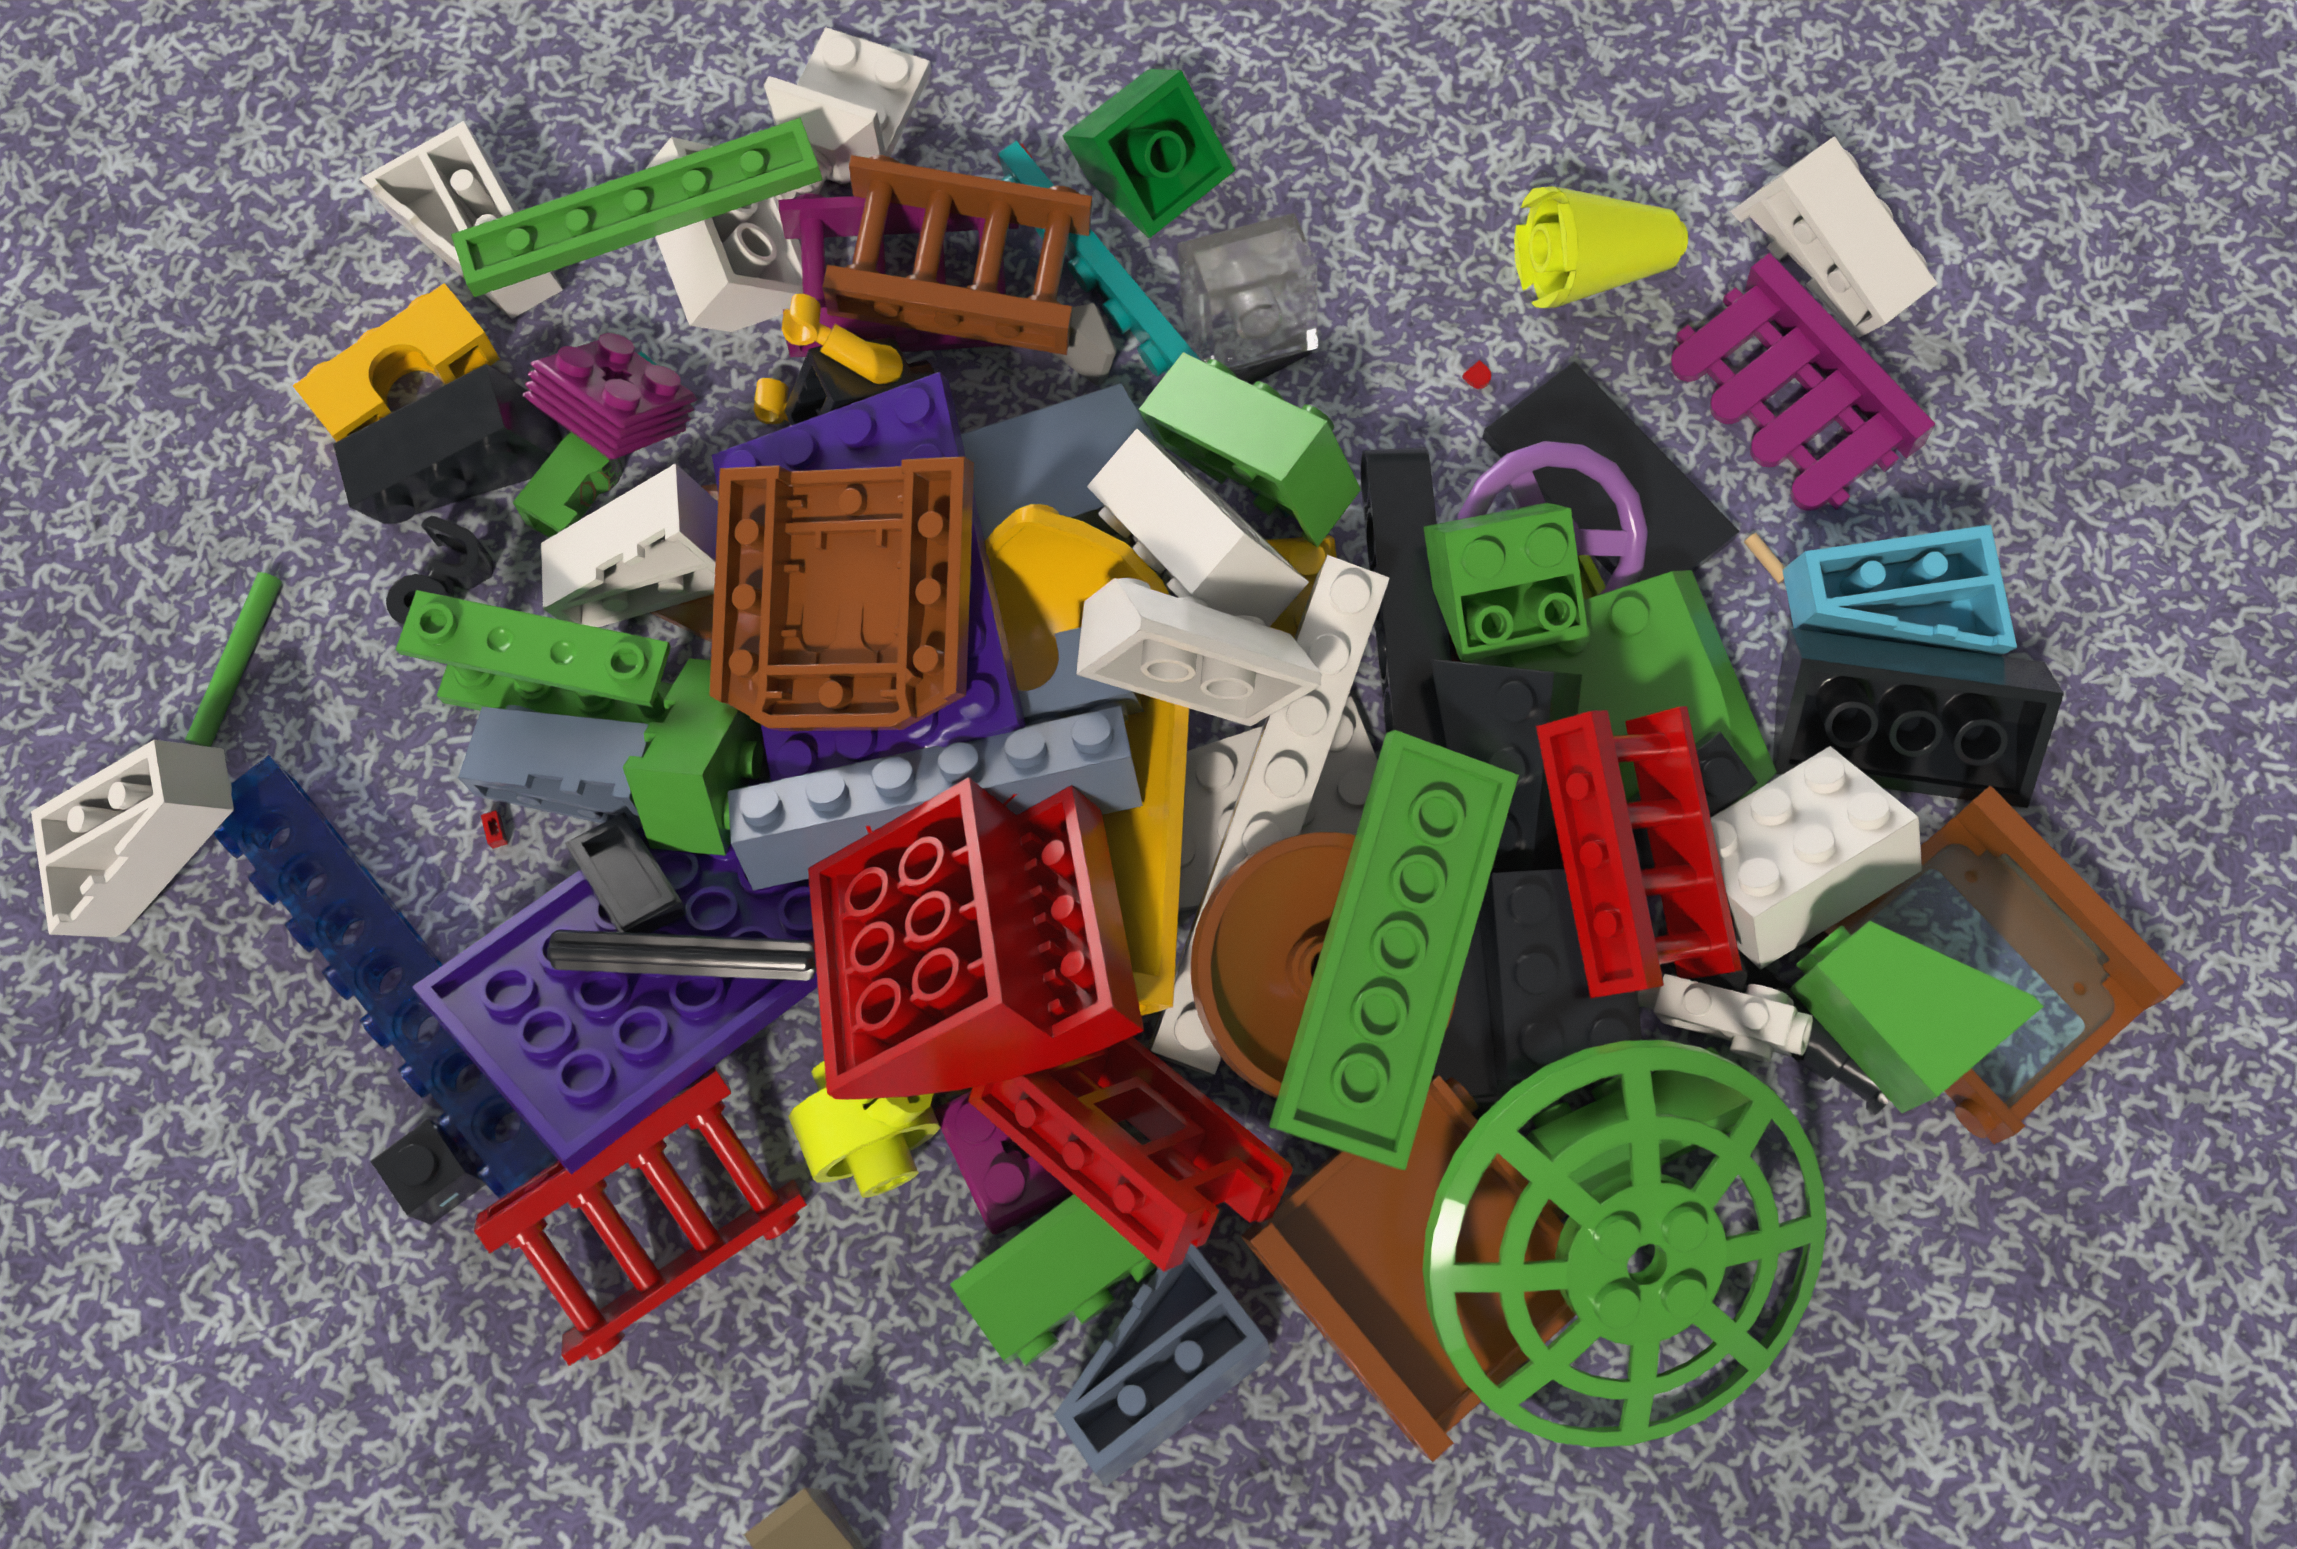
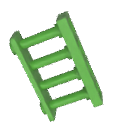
[396,590,673,724]

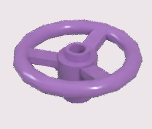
[1457,441,1648,595]

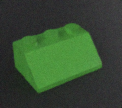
[1525,1047,1750,1194]
[950,1194,1158,1366]

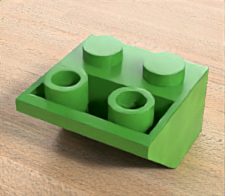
[1424,503,1589,662]

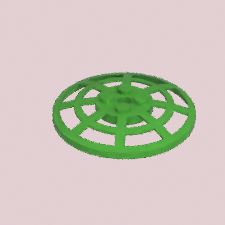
[1423,1040,1827,1448]

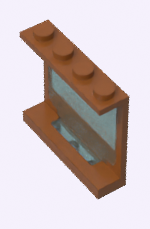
[1807,785,2184,1144]

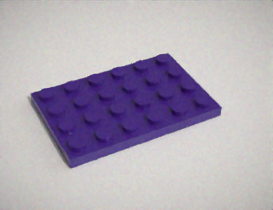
[712,372,1026,782]
[412,778,818,1174]

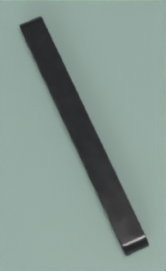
[1360,447,1499,1121]

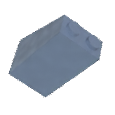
[961,383,1157,540]

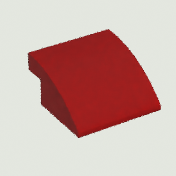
[808,777,1144,1100]

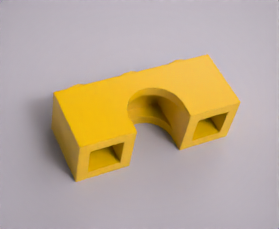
[292,283,500,442]

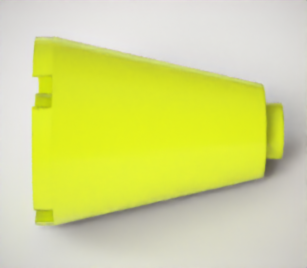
[1514,186,1688,308]

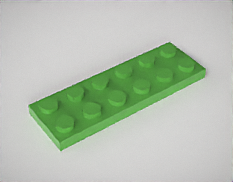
[1269,730,1519,1170]

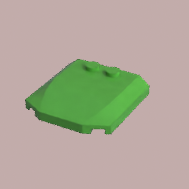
[1461,570,1777,857]

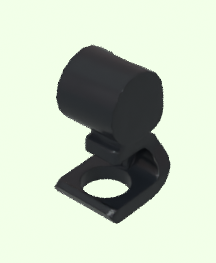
[386,516,493,629]

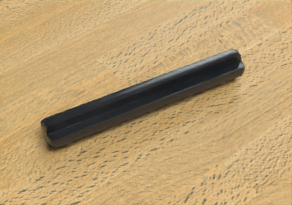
[547,930,816,981]

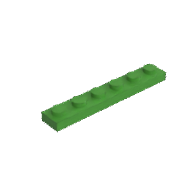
[451,117,823,297]

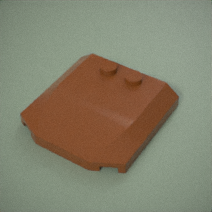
[709,457,974,731]

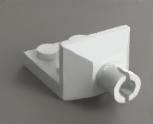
[764,27,932,200]

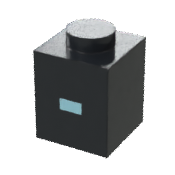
[371,1119,487,1225]

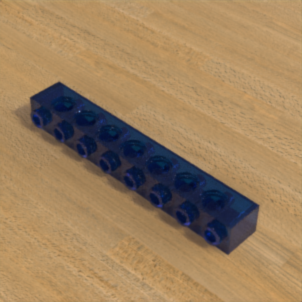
[213,755,559,1199]

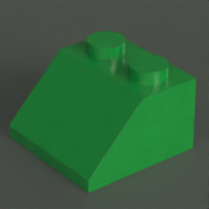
[1062,69,1235,238]

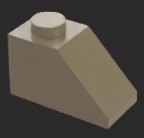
[744,1488,865,1549]

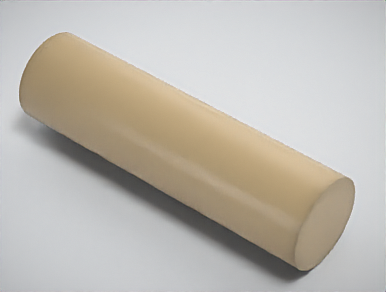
[1744,533,1785,584]

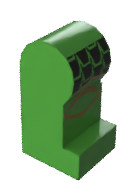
[513,432,622,538]

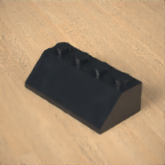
[1773,629,2064,808]

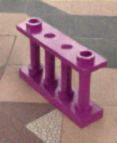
[778,194,1019,358]

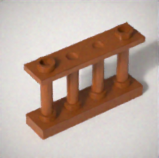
[822,155,1092,355]

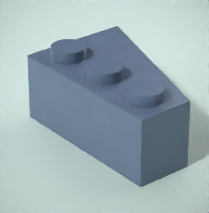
[458,705,651,830]
[1054,1244,1272,1487]

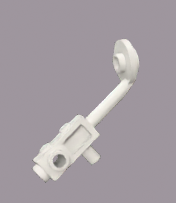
[1638,974,1813,1062]

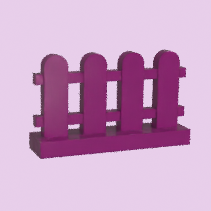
[1670,252,1936,511]

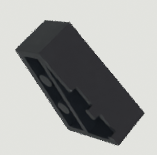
[333,364,562,524]

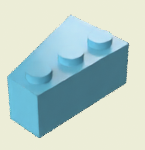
[1782,525,2017,656]

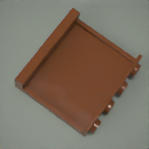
[1240,1075,1576,1462]

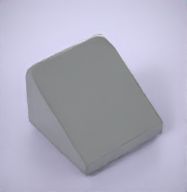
[1053,303,1117,386]

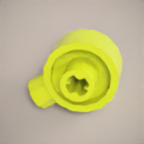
[788,1061,940,1198]

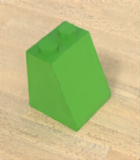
[1789,921,2044,1114]

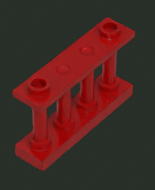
[1536,706,1742,998]
[474,1064,807,1366]

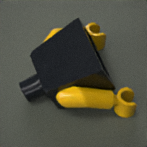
[753,293,935,426]

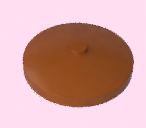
[1190,832,1458,1098]

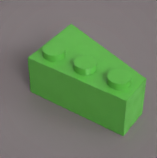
[622,658,763,856]

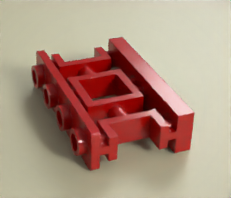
[968,1036,1292,1272]

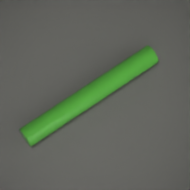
[185,572,282,747]

